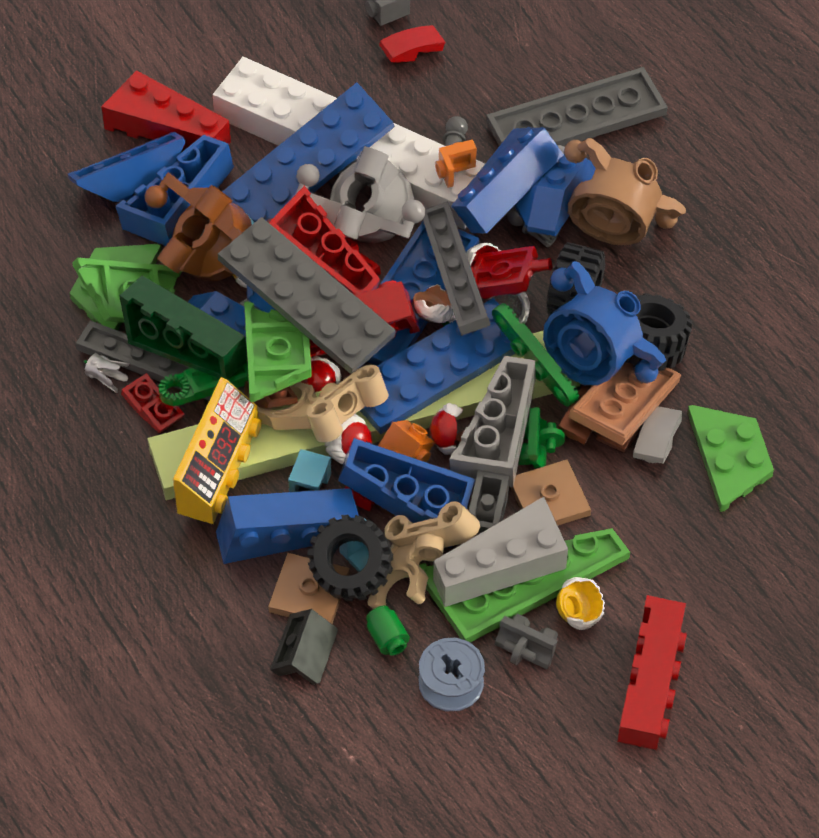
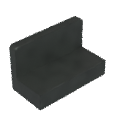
[270,609,338,685]

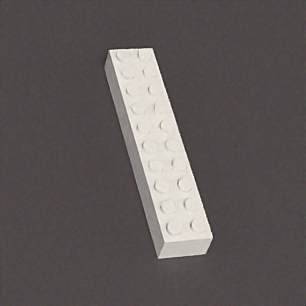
[213,57,485,230]

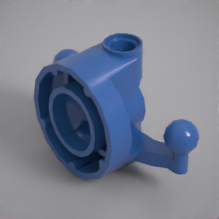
[543,261,666,385]

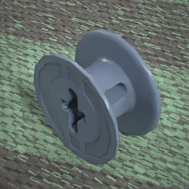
[419,638,485,711]

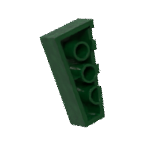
[119,275,247,380]

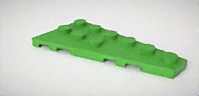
[419,528,630,642]

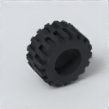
[546,242,605,316]
[625,293,692,371]
[307,514,393,602]

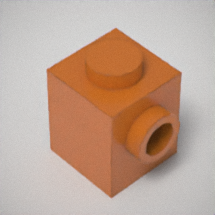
[378,420,435,462]

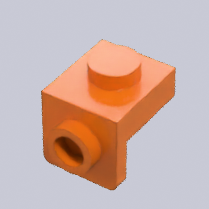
[435,139,477,188]

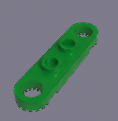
[492,303,579,407]
[159,362,248,406]

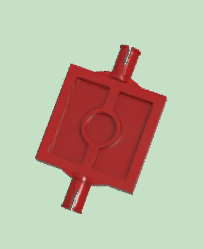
[471,246,553,299]

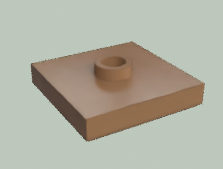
[510,460,591,526]
[268,553,350,624]

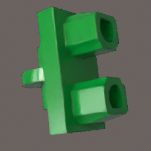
[518,407,565,469]

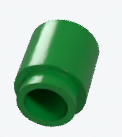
[366,605,410,656]

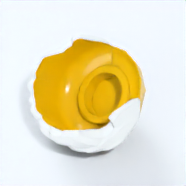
[556,577,605,630]

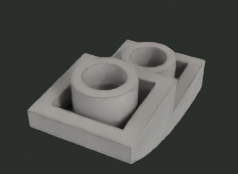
[633,406,682,464]

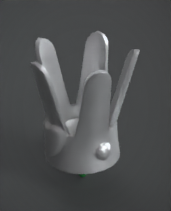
[84,353,129,393]

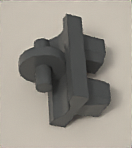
[494,614,558,669]

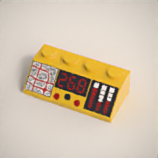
[173,378,262,524]

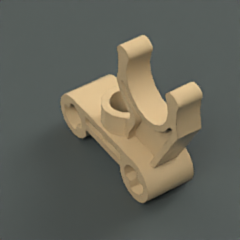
[258,365,389,443]
[368,501,480,609]

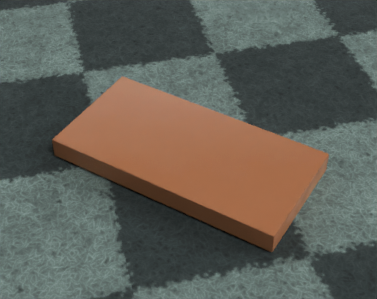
[568,362,681,446]

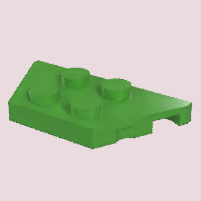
[70,244,162,331]
[72,258,182,322]
[244,301,312,402]
[687,405,774,512]

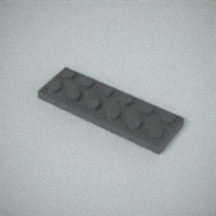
[486,67,668,146]
[218,217,396,374]

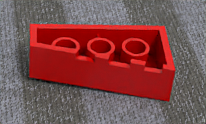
[101,70,231,152]
[269,185,381,293]
[309,280,420,357]
[617,595,687,750]

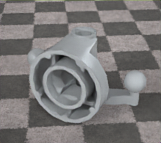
[295,146,425,244]

